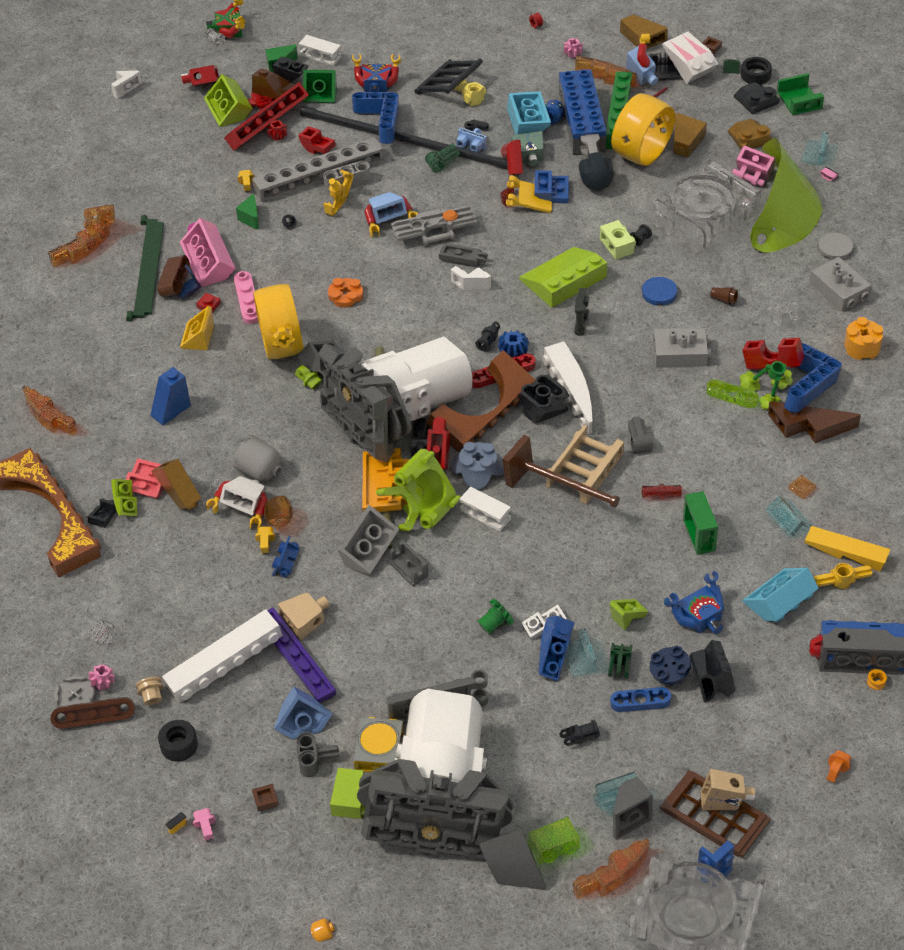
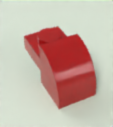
[298,126,336,155]

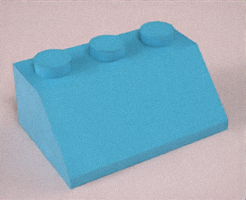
[507,91,551,135]
[742,568,819,622]

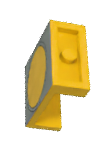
[353,717,404,773]

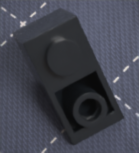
[273,56,308,82]

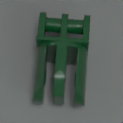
[608,643,633,679]

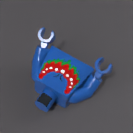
[664,571,724,634]

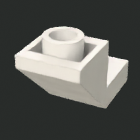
[451,266,491,290]

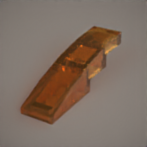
[575,55,636,88]

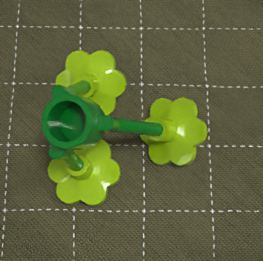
[739,361,793,410]

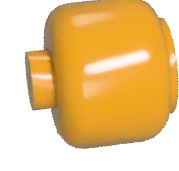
[310,918,335,942]

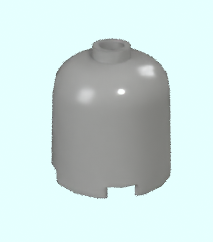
[233,435,281,482]

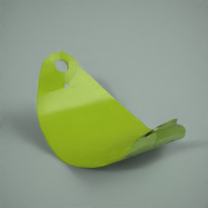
[750,138,823,253]

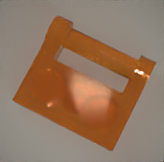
[84,204,115,230]

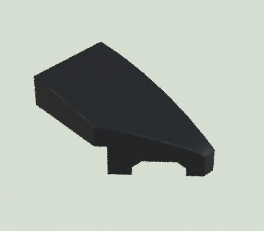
[87,498,117,528]

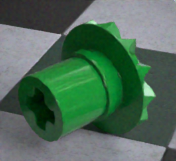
[477,599,514,635]

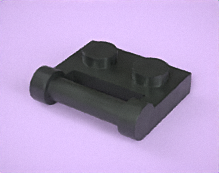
[574,288,590,336]

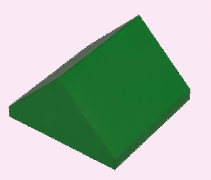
[303,70,337,103]

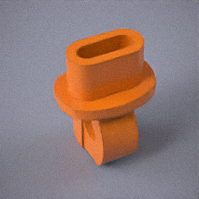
[827,750,851,783]

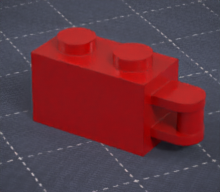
[427,417,450,470]

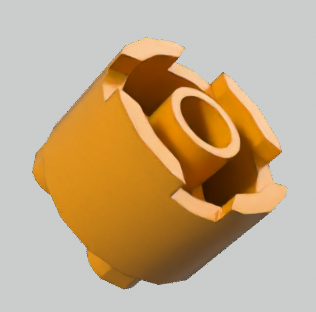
[844,317,883,360]

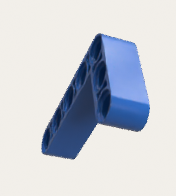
[352,92,399,144]
[784,343,842,412]

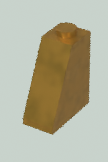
[620,14,668,49]
[673,113,707,158]
[151,459,202,510]

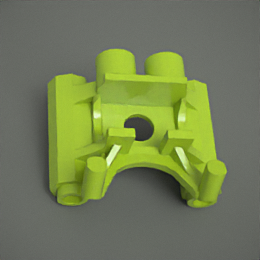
[376,449,461,531]

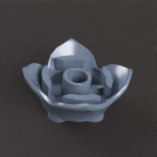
[449,442,504,491]

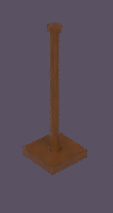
[502,435,620,508]

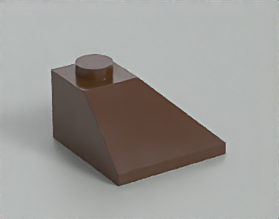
[252,69,295,99]

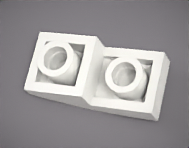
[522,605,568,639]

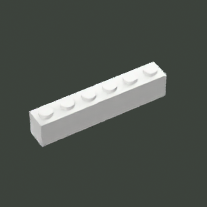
[162,609,283,703]

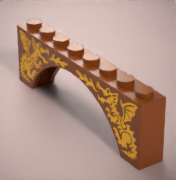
[0,447,101,578]

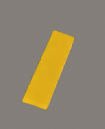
[804,526,890,572]

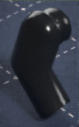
[464,119,489,131]

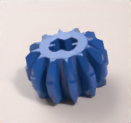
[498,330,529,357]

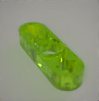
[706,379,759,408]

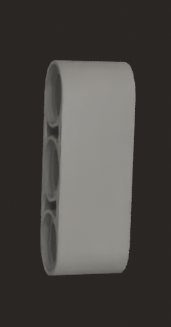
[323,161,371,192]

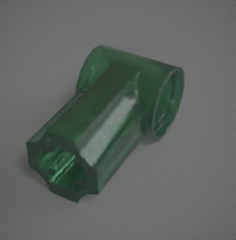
[425,143,460,173]

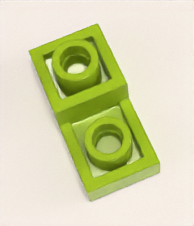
[111,479,138,517]

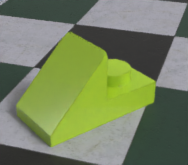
[609,599,649,631]

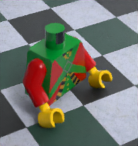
[206,0,246,38]

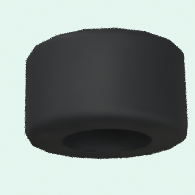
[158,720,198,762]

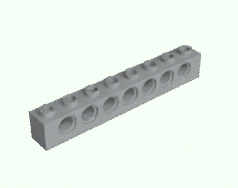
[252,137,384,202]

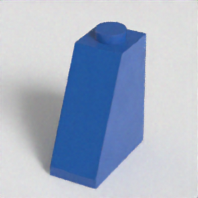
[150,367,191,426]

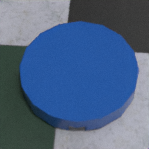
[642,277,677,306]

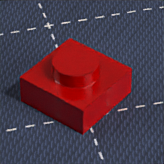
[196,293,221,313]

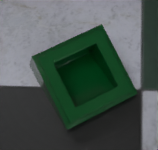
[723,59,740,74]

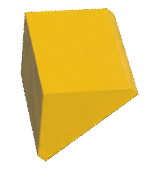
[180,306,214,350]

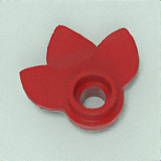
[247,92,273,110]

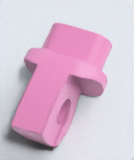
[193,808,216,841]

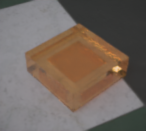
[788,475,816,499]

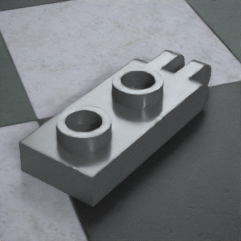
[439,243,488,266]

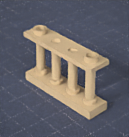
[545,425,624,504]

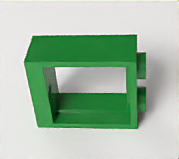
[683,491,718,555]

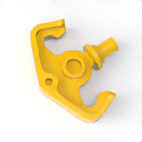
[323,170,354,216]

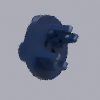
[650,646,691,685]

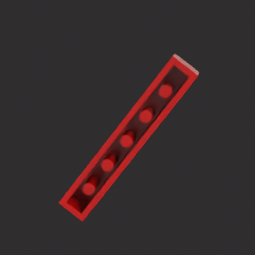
[224,82,309,151]

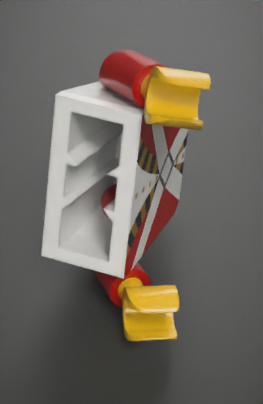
[206,476,268,531]

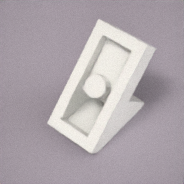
[111,70,142,99]

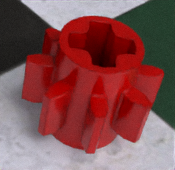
[267,120,287,140]

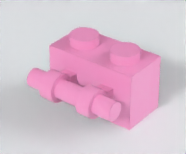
[732,146,775,187]

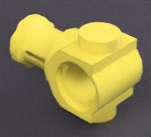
[455,79,487,106]

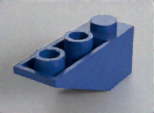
[538,616,575,681]

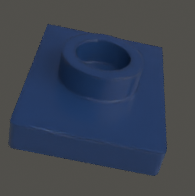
[178,264,202,300]

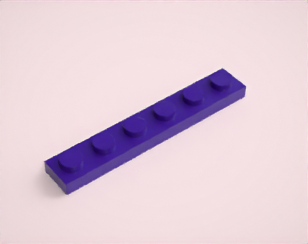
[267,607,336,703]

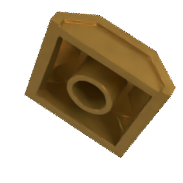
[728,119,773,150]

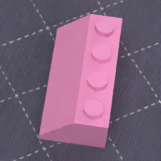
[180,218,235,287]

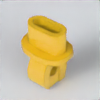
[237,170,255,191]
[255,527,276,553]

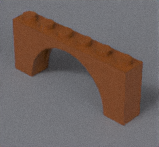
[427,350,535,453]

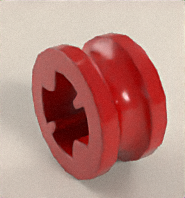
[529,12,543,28]

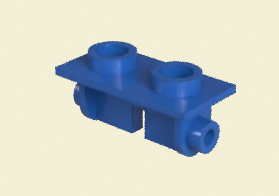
[271,536,300,577]

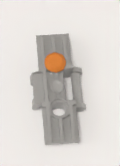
[391,206,477,246]

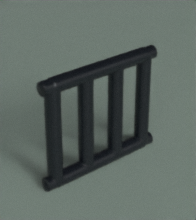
[414,58,483,94]

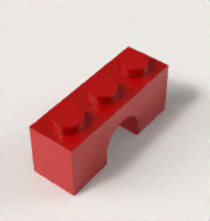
[742,337,804,370]

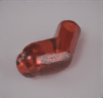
[500,187,514,206]

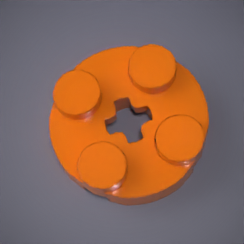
[328,278,363,307]

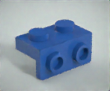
[697,840,734,885]

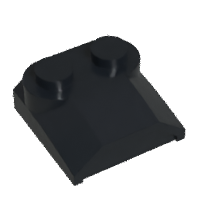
[734,82,780,115]

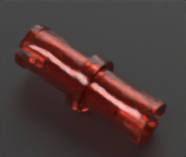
[641,483,682,499]

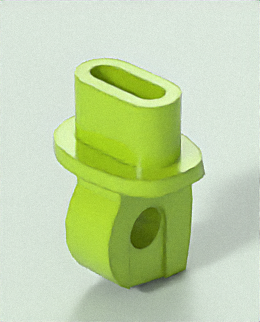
[295,365,322,390]

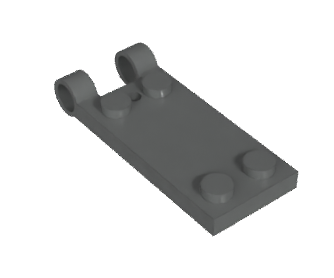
[386,670,488,724]

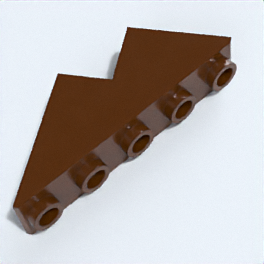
[768,401,861,443]

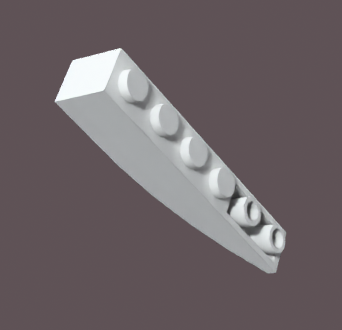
[542,341,592,434]

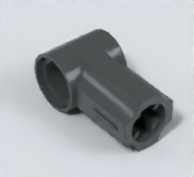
[628,417,653,453]

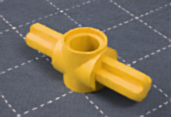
[813,563,872,589]

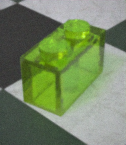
[528,816,580,864]

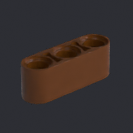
[157,255,190,297]

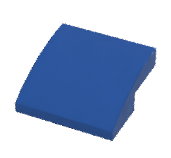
[534,170,569,203]

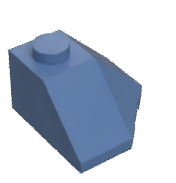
[274,687,332,739]

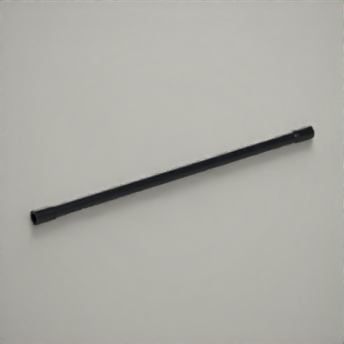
[300,106,508,169]

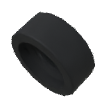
[741,57,772,85]

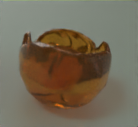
[264,496,294,529]

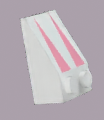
[662,32,718,84]

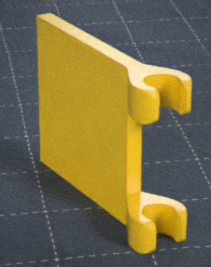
[506,175,552,213]

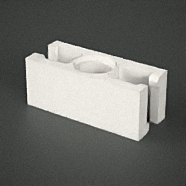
[299,35,342,66]
[459,487,511,532]

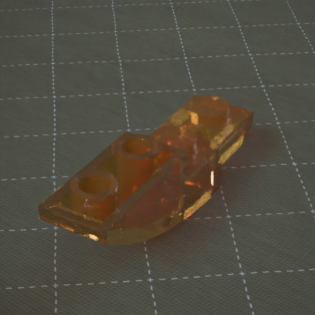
[48,220,110,267]
[22,385,77,436]
[573,838,650,899]

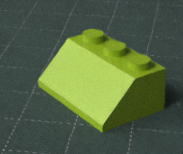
[204,74,252,127]

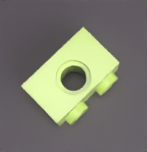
[600,220,636,260]

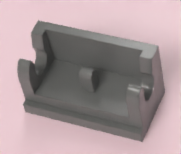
[388,540,428,586]

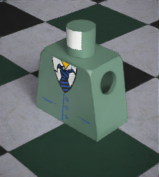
[511,131,543,167]

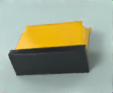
[165,812,187,834]

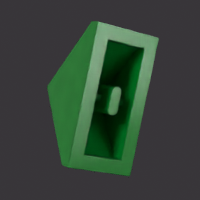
[236,194,259,229]

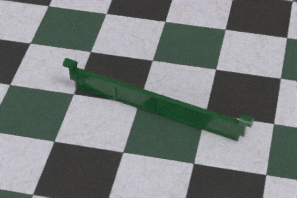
[126,215,164,322]

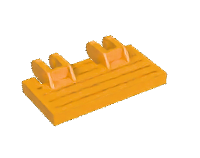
[362,448,409,512]

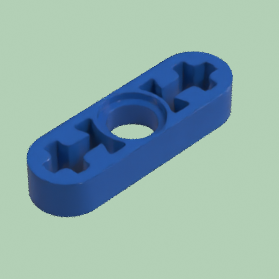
[610,687,671,712]

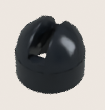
[282,214,297,229]

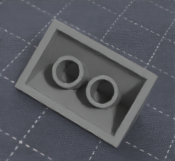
[338,505,399,575]

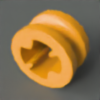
[867,669,887,690]

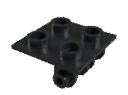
[649,53,681,80]

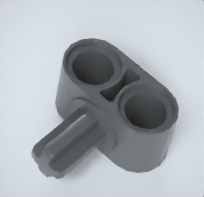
[296,732,339,777]

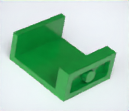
[777,73,824,116]

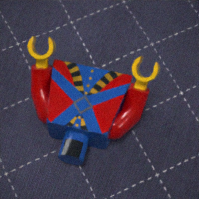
[352,54,402,92]

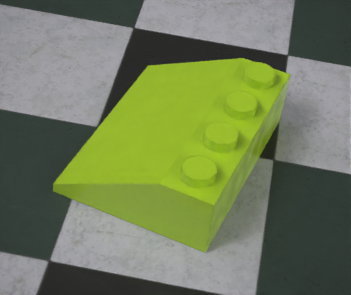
[519,247,607,308]

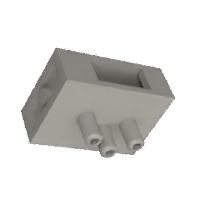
[810,257,871,312]
[653,328,711,368]

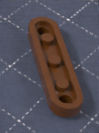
[50,697,135,729]

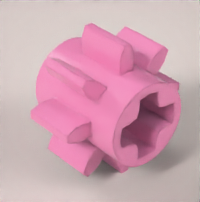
[564,38,583,58]
[89,665,115,690]

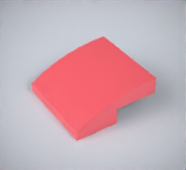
[125,458,164,499]

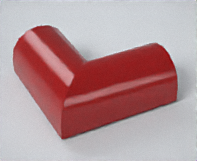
[501,140,523,175]

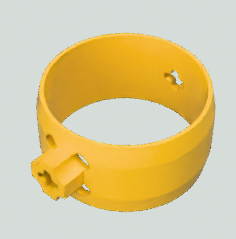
[611,93,675,166]
[253,284,304,359]

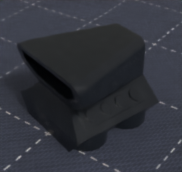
[517,374,570,424]
[689,640,736,702]

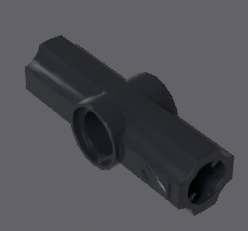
[411,418,430,457]

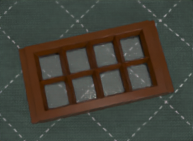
[660,770,771,858]

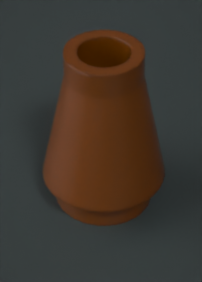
[710,287,738,305]

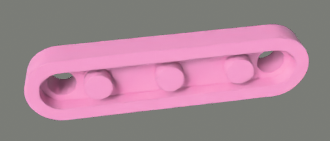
[234,271,258,324]

